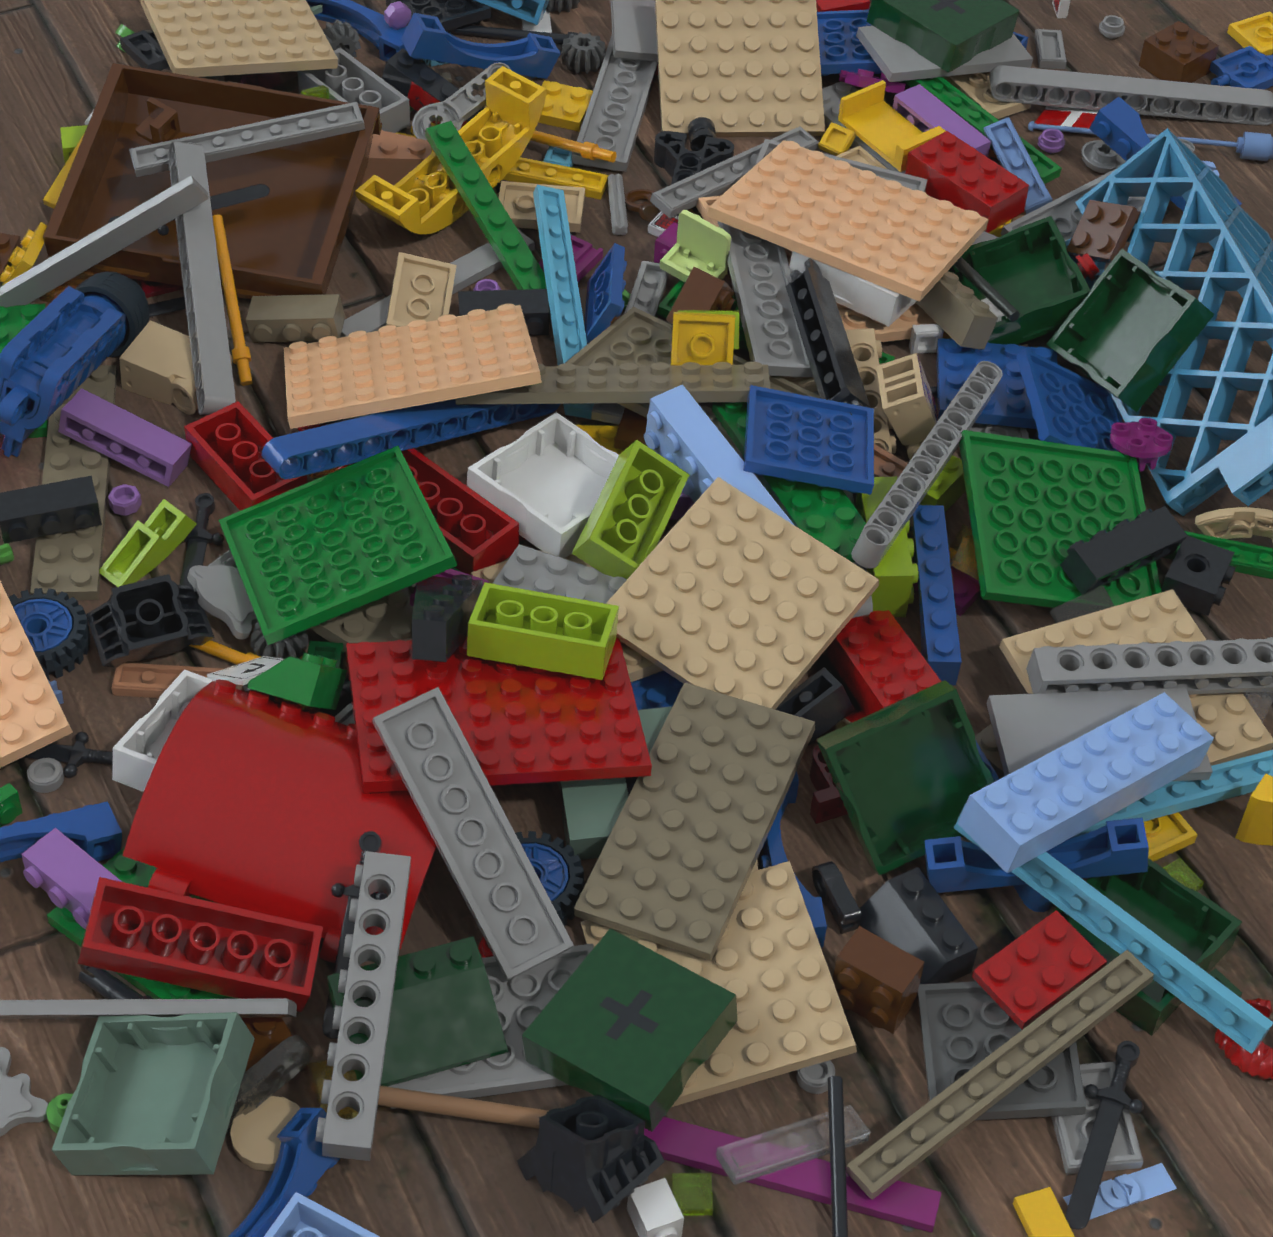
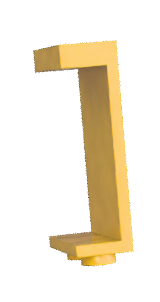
[838,80,945,172]

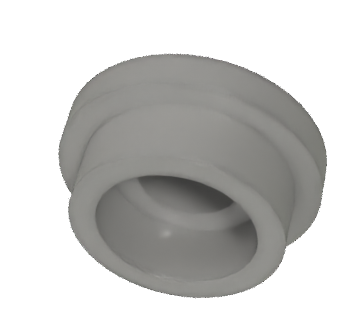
[1099,15,1125,39]

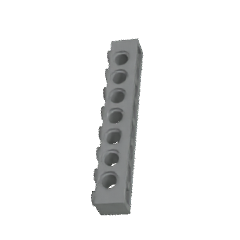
[1026,637,1273,695]
[316,851,411,1161]

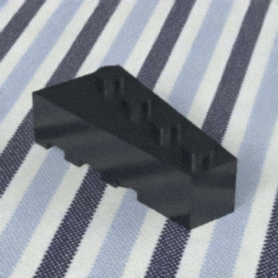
[412,574,483,662]

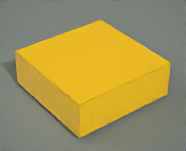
[818,122,856,156]

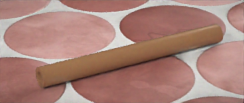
[378,1086,549,1129]

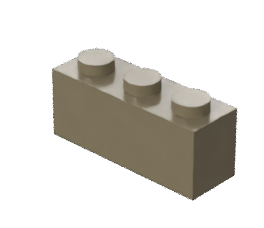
[916,271,998,350]
[246,294,345,343]

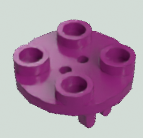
[1110,418,1173,472]

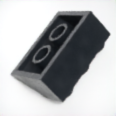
[859,867,978,998]

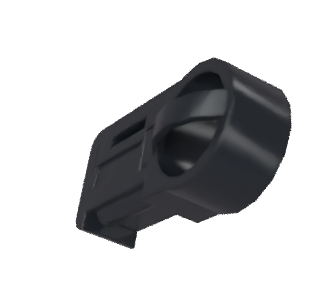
[812,861,861,934]

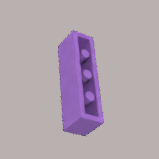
[893,84,991,157]
[58,388,192,487]
[22,828,122,929]

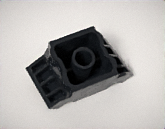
[86,574,215,667]
[517,1094,665,1223]

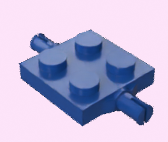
[1209,46,1273,90]

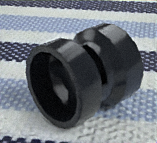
[688,117,717,151]

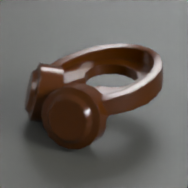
[625,189,661,221]

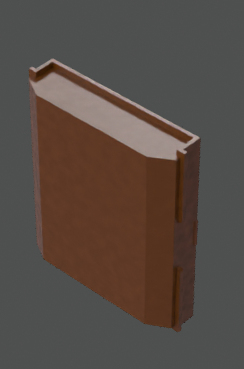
[43,63,382,299]

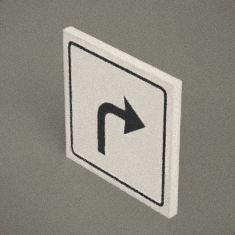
[207,656,284,692]

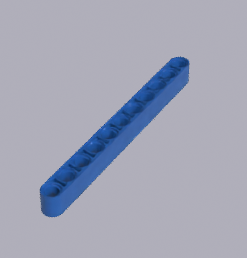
[262,399,560,479]

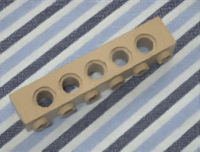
[845,328,896,454]

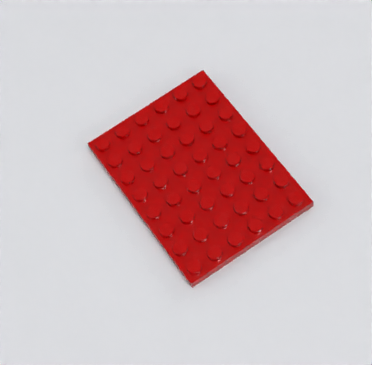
[346,637,652,793]

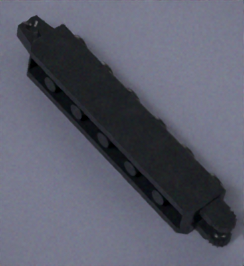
[785,258,870,415]

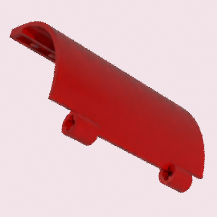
[123,679,437,964]

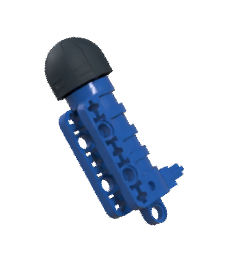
[0,272,150,457]

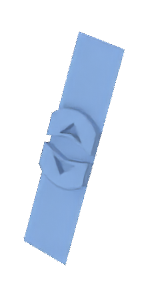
[1063,1163,1177,1220]

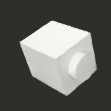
[627,1178,684,1237]

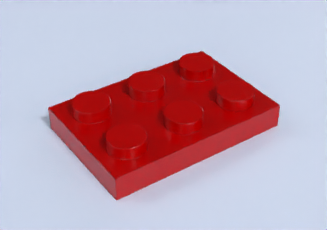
[972,910,1107,1030]

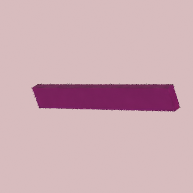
[644,1117,942,1233]

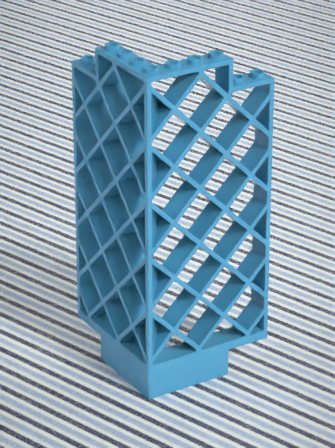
[1065,128,1273,516]

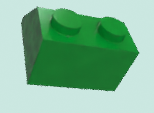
[247,653,347,710]

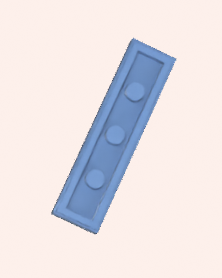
[983,117,1052,214]

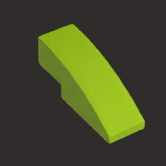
[100,499,197,587]

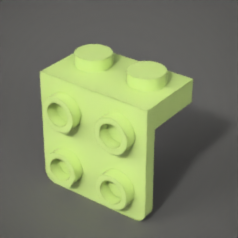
[660,210,731,282]

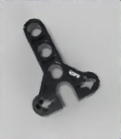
[654,131,734,216]

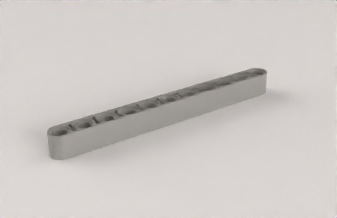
[989,65,1273,126]
[168,141,236,415]
[851,361,1003,568]

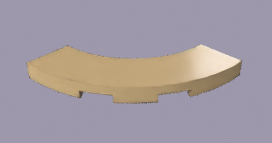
[1195,507,1273,542]

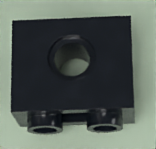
[1161,536,1236,616]

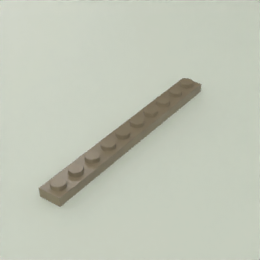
[846,950,1154,1200]

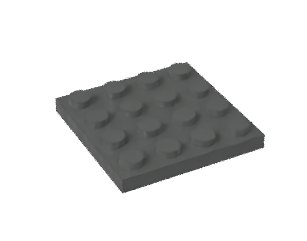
[917,981,1086,1120]

